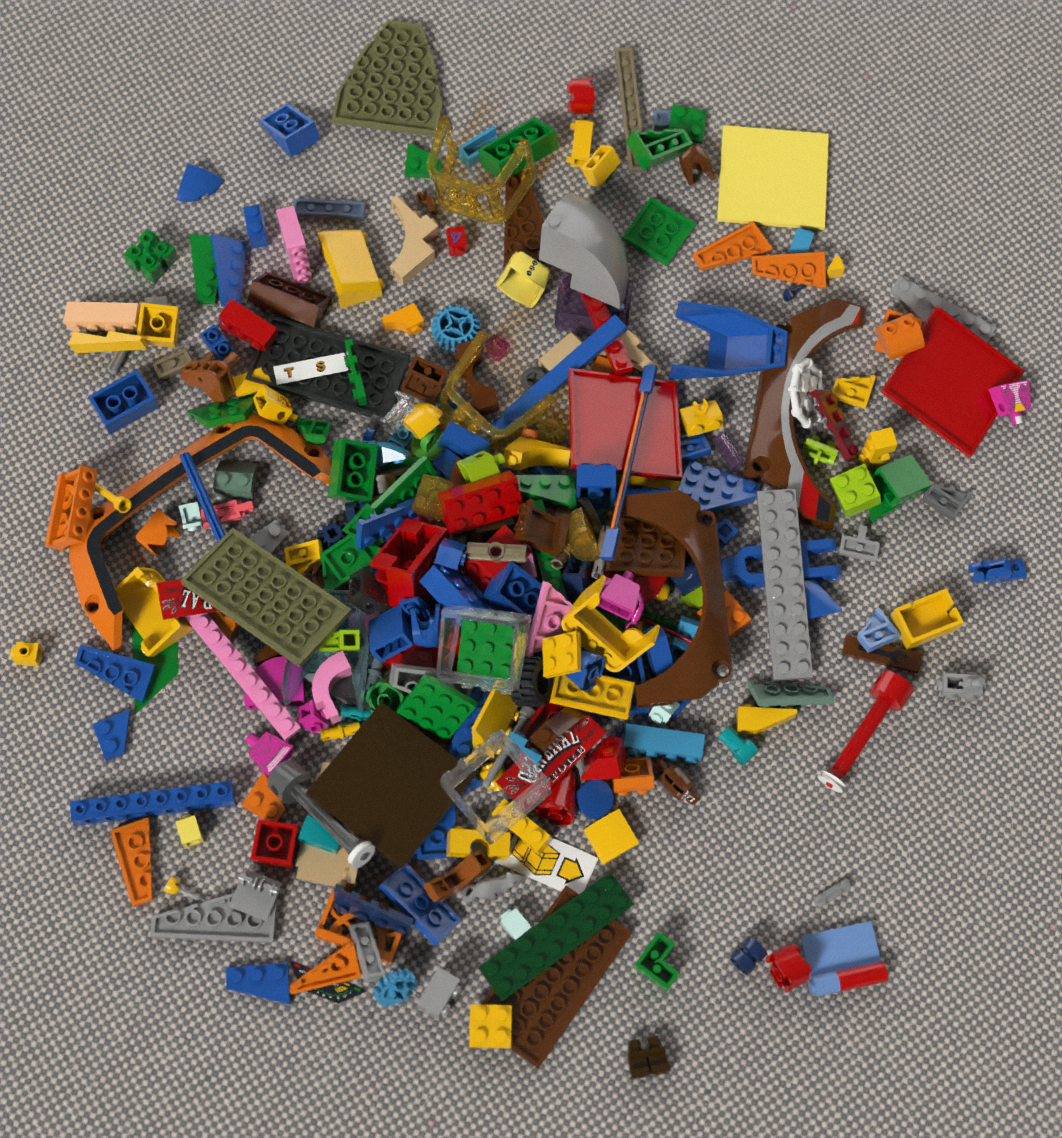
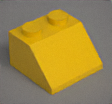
[137,303,179,348]

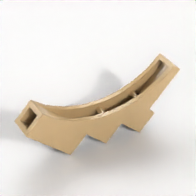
[538,329,662,379]

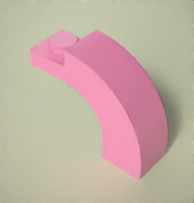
[312,651,352,724]

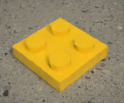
[542,631,582,679]
[469,1005,512,1049]

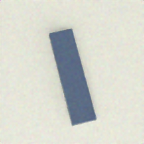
[293,198,366,221]

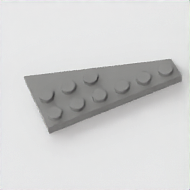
[890,276,997,343]
[150,893,278,943]

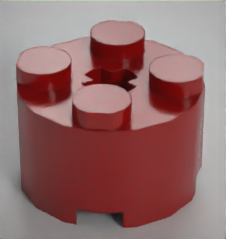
[567,77,595,115]
[766,944,812,993]

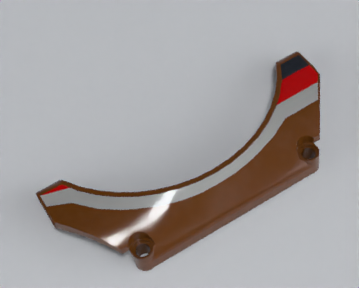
[744,299,866,530]

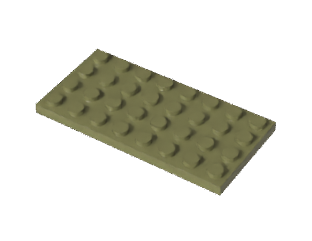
[180,528,352,668]

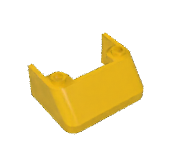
[561,575,660,672]

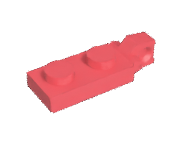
[199,500,255,529]

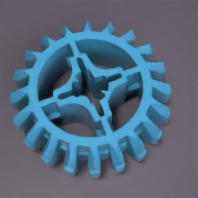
[431,303,481,352]

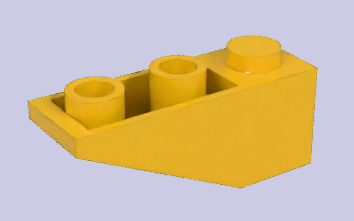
[736,704,797,735]

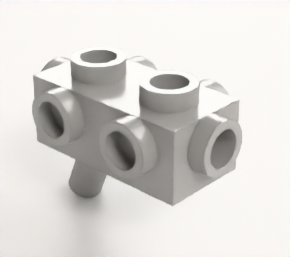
[936,671,986,702]

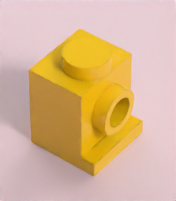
[10,642,43,667]

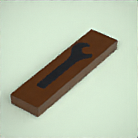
[841,635,922,674]

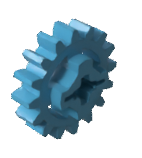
[373,968,418,1007]

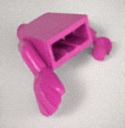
[598,571,644,630]

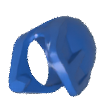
[410,603,443,648]

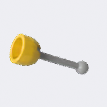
[164,876,209,903]

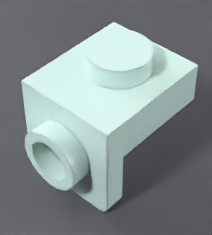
[179,501,203,531]
[647,702,680,728]

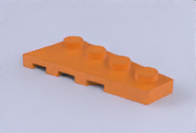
[692,222,773,271]
[751,252,826,288]
[110,817,153,908]

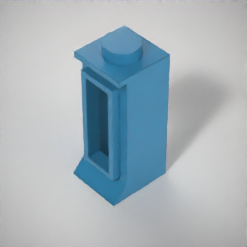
[458,126,498,169]

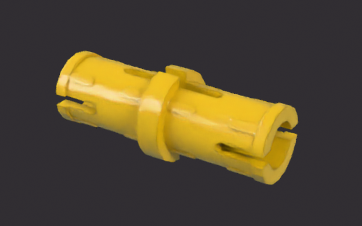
[320,721,360,742]

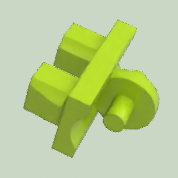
[801,434,839,465]

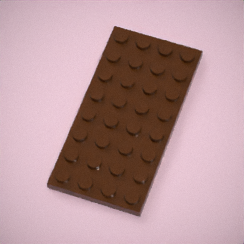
[481,885,633,1069]

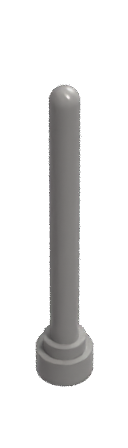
[483,706,535,788]

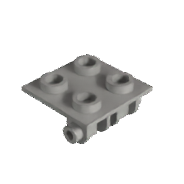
[229,869,283,921]

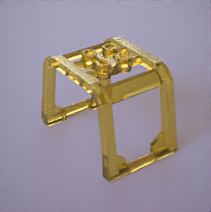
[426,116,537,225]
[439,331,555,451]

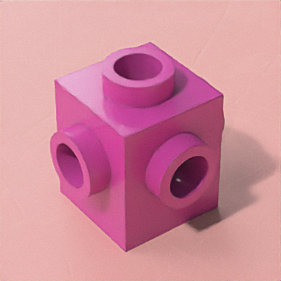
[298,700,329,734]

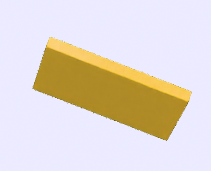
[550,675,635,720]

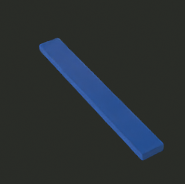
[502,315,628,420]

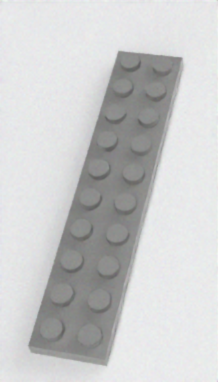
[757,489,813,681]

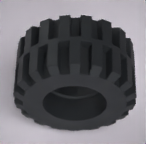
[508,657,553,707]

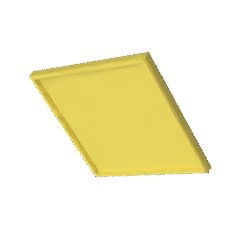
[717,125,829,230]

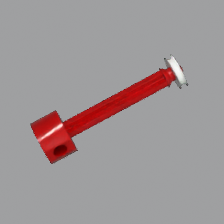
[817,670,914,793]

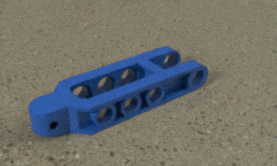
[721,539,842,589]

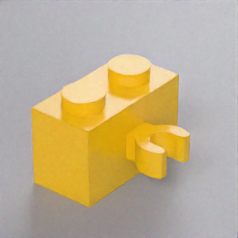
[680,399,723,437]

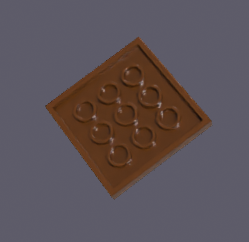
[606,508,686,577]

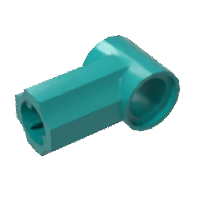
[718,725,759,765]

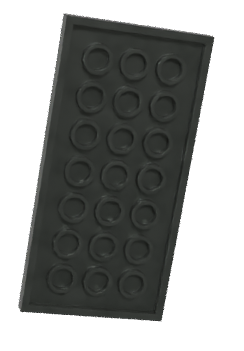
[245,315,410,422]

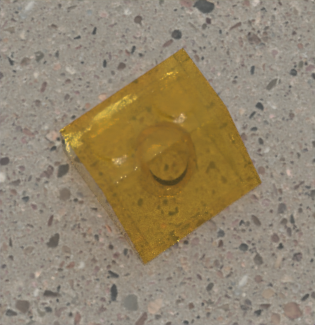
[411,474,460,522]

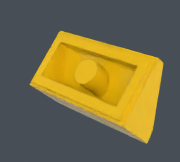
[233,367,271,398]

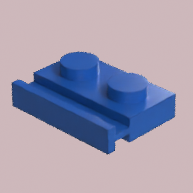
[680,433,711,462]

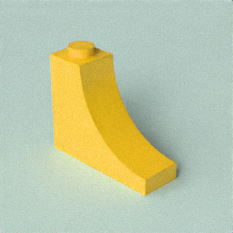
[502,436,571,471]

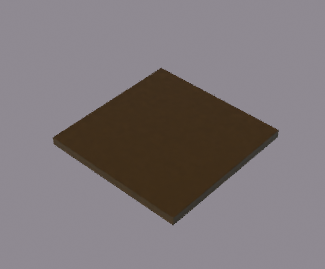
[305,702,476,869]

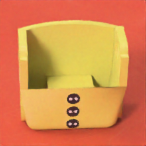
[495,251,551,308]

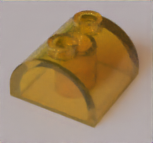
[565,507,600,562]

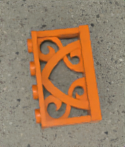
[45,465,97,551]
[314,888,403,965]

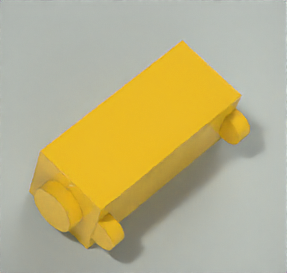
[566,120,593,167]

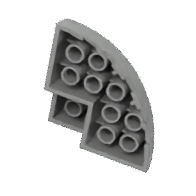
[539,193,629,309]

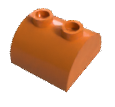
[875,313,925,360]
[612,757,654,796]

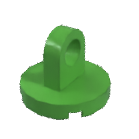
[411,428,444,462]

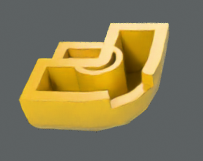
[402,403,445,439]

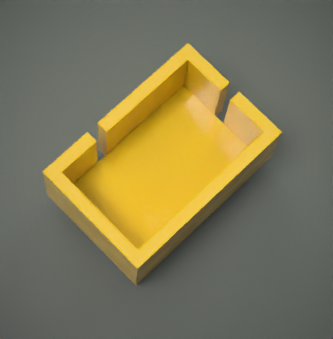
[890,588,964,650]

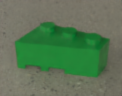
[625,129,693,171]

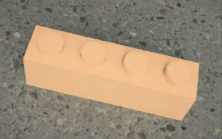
[63,302,140,333]

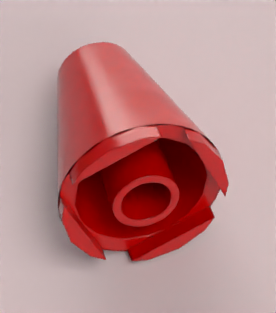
[536,769,576,826]

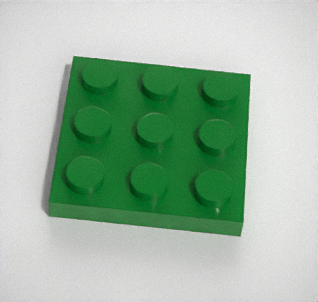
[622,197,696,267]
[456,615,523,683]
[396,673,478,742]

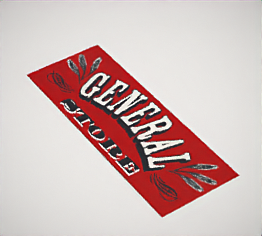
[156,579,219,620]
[496,710,607,812]

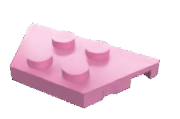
[524,581,572,657]

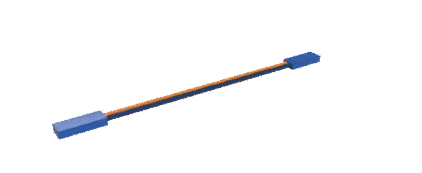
[600,365,658,561]

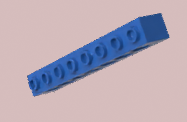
[70,781,236,826]

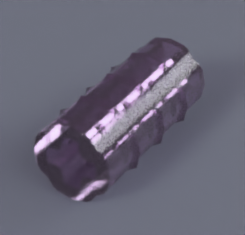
[712,432,746,472]

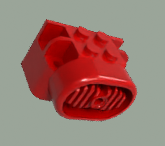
[370,518,449,608]

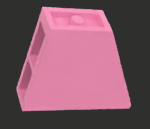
[276,206,312,283]

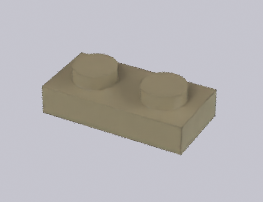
[152,348,192,381]

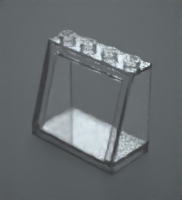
[436,605,531,694]
[440,729,551,845]

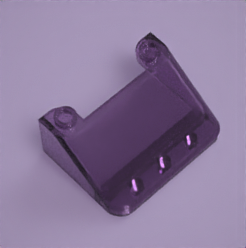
[555,272,633,335]

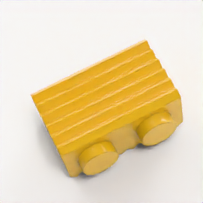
[581,145,621,187]

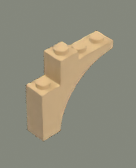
[390,196,439,286]

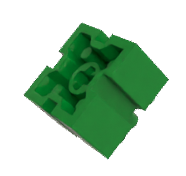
[123,229,178,284]

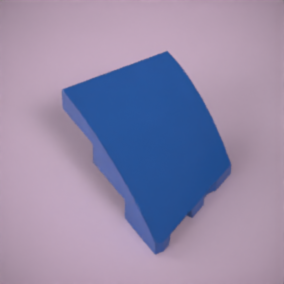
[804,579,842,621]

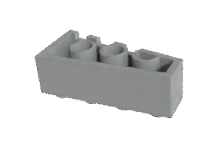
[389,663,474,697]

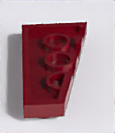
[809,390,859,462]

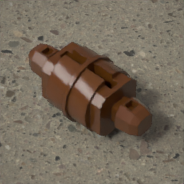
[655,759,700,805]

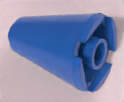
[565,650,605,692]

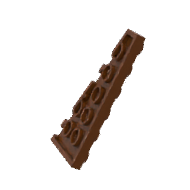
[504,169,544,269]

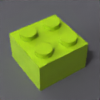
[830,464,881,519]

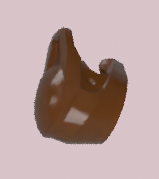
[679,143,716,186]

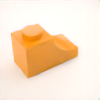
[381,303,425,336]

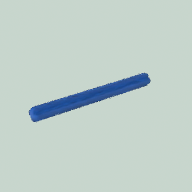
[180,452,226,543]

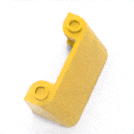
[317,230,384,308]
[115,567,194,657]

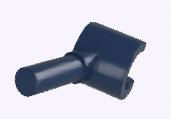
[782,284,805,302]

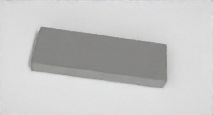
[349,921,386,983]

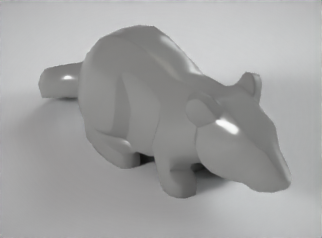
[462,872,527,903]

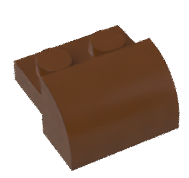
[400,355,449,406]

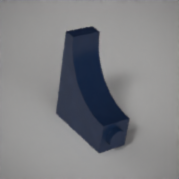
[562,538,598,605]

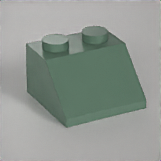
[213,461,258,500]

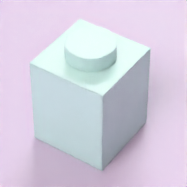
[500,908,531,941]

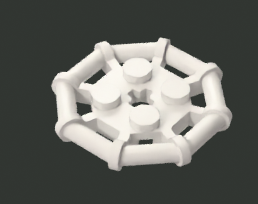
[787,358,824,428]

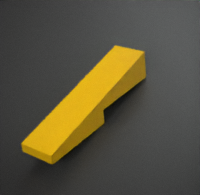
[68,331,149,353]

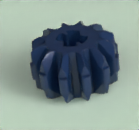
[317,520,348,549]

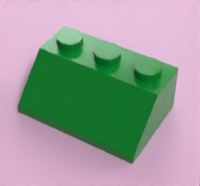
[328,438,378,502]

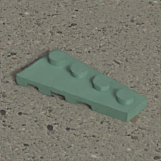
[747,679,835,707]

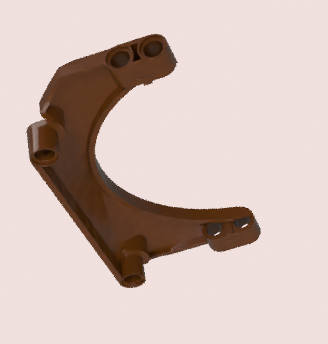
[620,490,733,708]

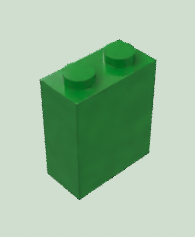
[871,454,932,508]

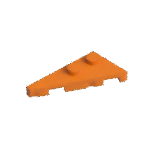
[289,941,361,994]

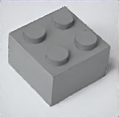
[417,967,462,1021]

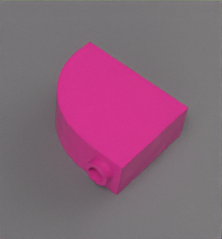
[244,656,306,710]

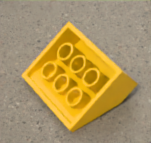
[472,680,522,758]

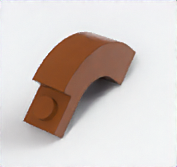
[423,849,493,903]

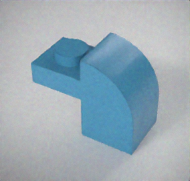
[670,616,699,661]

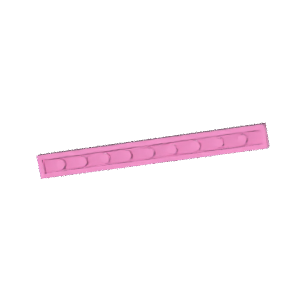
[184,613,301,742]

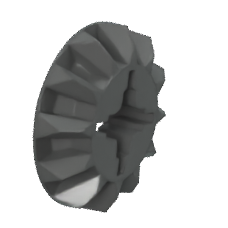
[520,367,547,392]

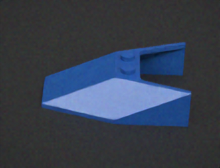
[669,301,788,380]

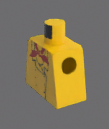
[253,384,298,425]

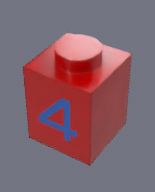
[446,226,467,256]

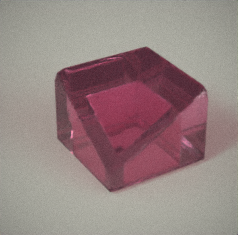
[484,334,508,362]

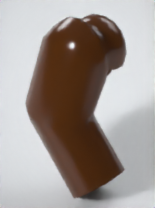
[416,191,438,215]

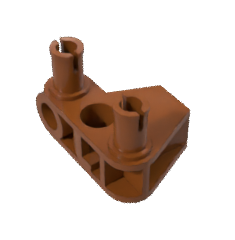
[181,352,240,402]

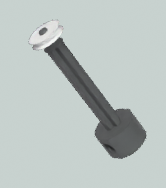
[267,759,376,869]

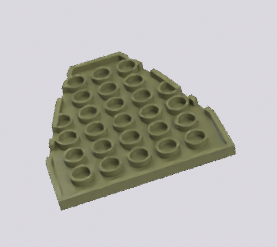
[332,20,442,138]

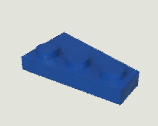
[226,963,290,1005]

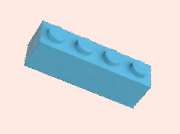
[624,723,705,764]

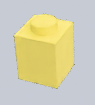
[176,815,204,848]

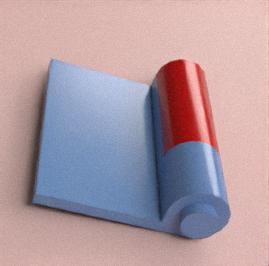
[800,921,888,997]

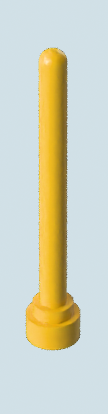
[94,483,131,513]

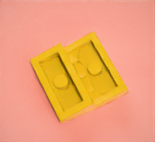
[583,809,639,865]

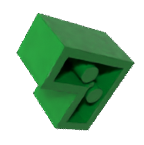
[633,931,680,993]

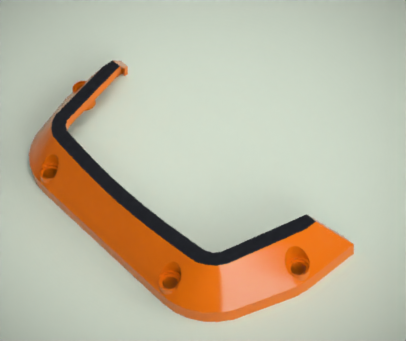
[69,415,332,654]

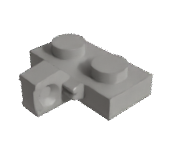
[838,525,880,563]

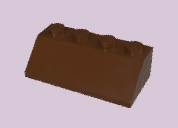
[247,272,332,327]

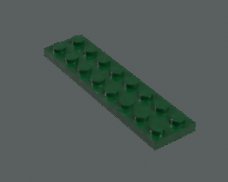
[478,872,635,1002]

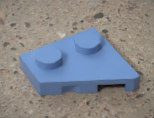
[857,608,901,653]

